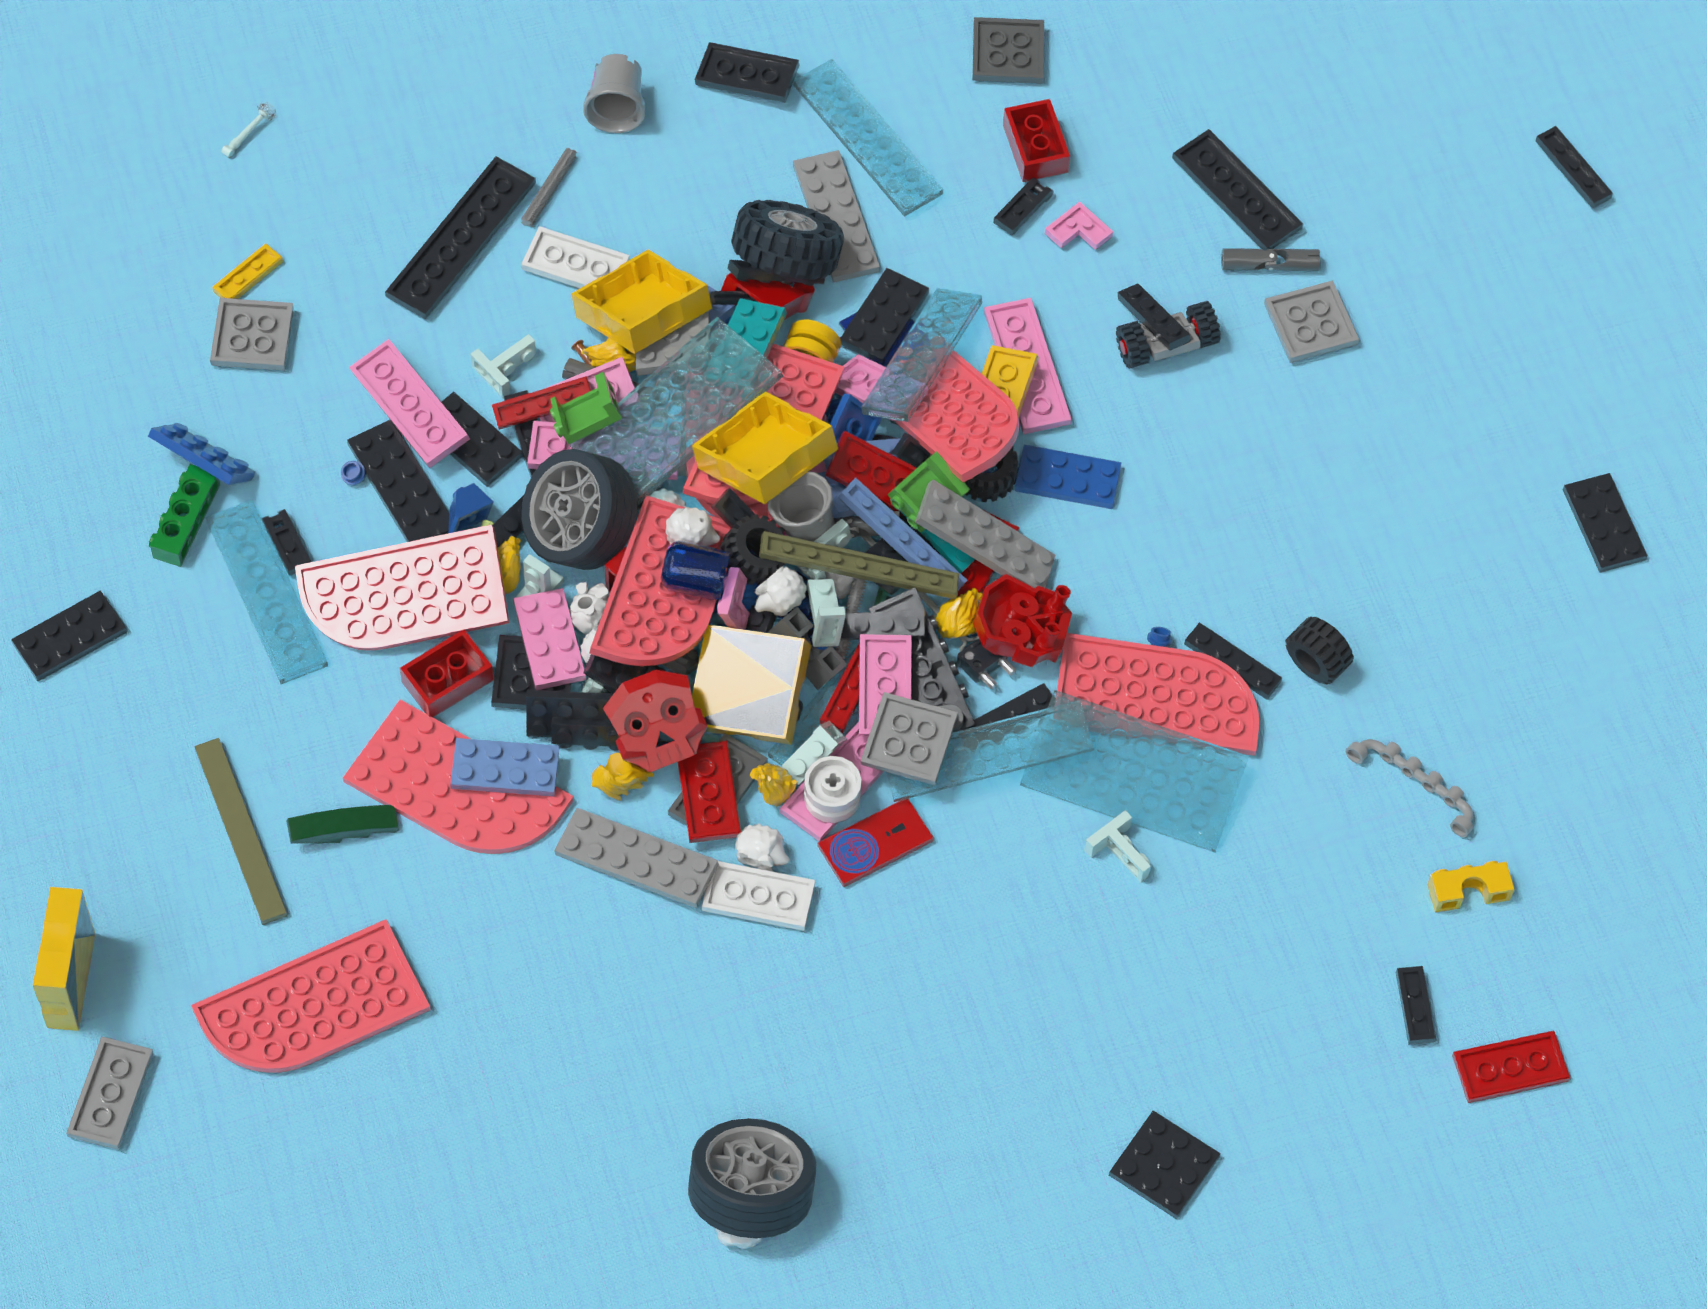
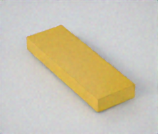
[212,243,283,299]

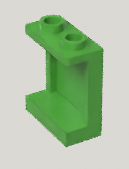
[550,372,622,444]
[887,451,970,533]

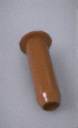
[571,340,597,367]

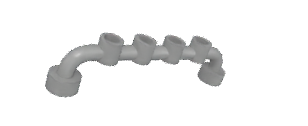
[1345,739,1473,838]

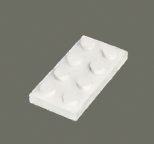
[521,226,630,288]
[702,861,815,931]

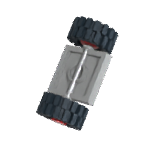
[1116,301,1221,369]

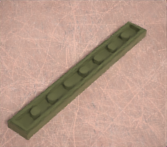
[759,531,959,599]
[194,738,287,925]

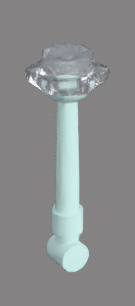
[221,101,276,158]

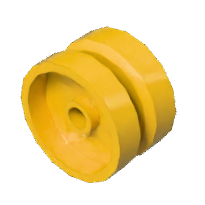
[783,319,842,363]

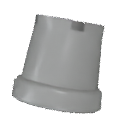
[583,54,645,133]
[768,471,835,542]

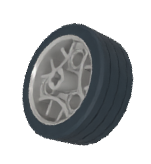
[522,449,637,570]
[688,1118,816,1239]

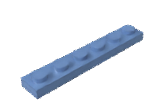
[838,478,967,600]

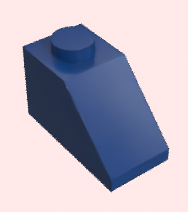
[448,483,494,533]

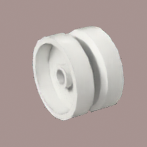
[804,756,862,823]

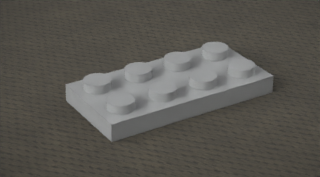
[66,1036,154,1150]

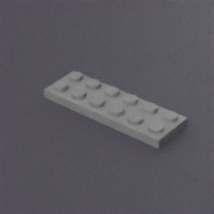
[793,150,880,283]
[915,480,1056,588]
[554,808,718,908]

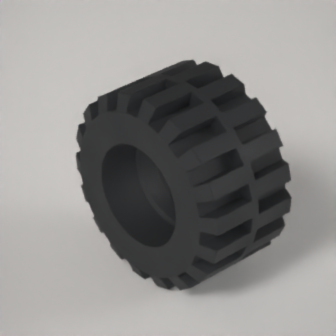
[964,446,1019,502]
[720,514,785,585]
[1285,616,1354,685]

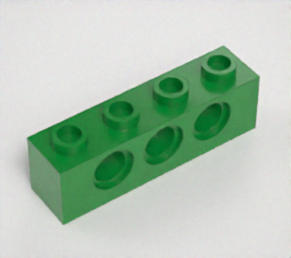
[149,464,220,567]

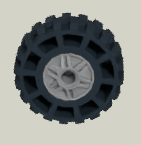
[731,200,844,280]

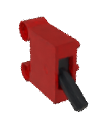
[710,273,815,320]

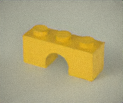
[1427,861,1514,913]

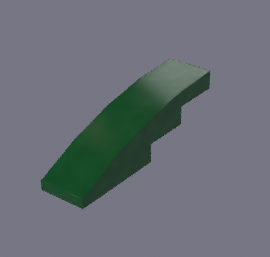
[286,805,399,844]

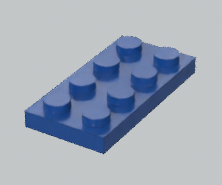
[148,423,256,485]
[1015,444,1122,509]

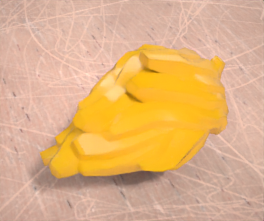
[581,338,636,372]
[498,536,521,594]
[936,588,982,639]
[591,753,654,801]
[750,763,797,806]

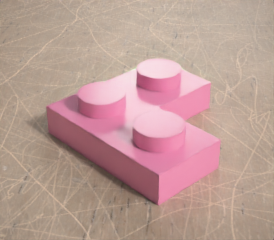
[1045,201,1113,250]
[717,567,749,630]

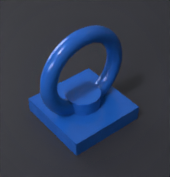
[825,394,882,443]

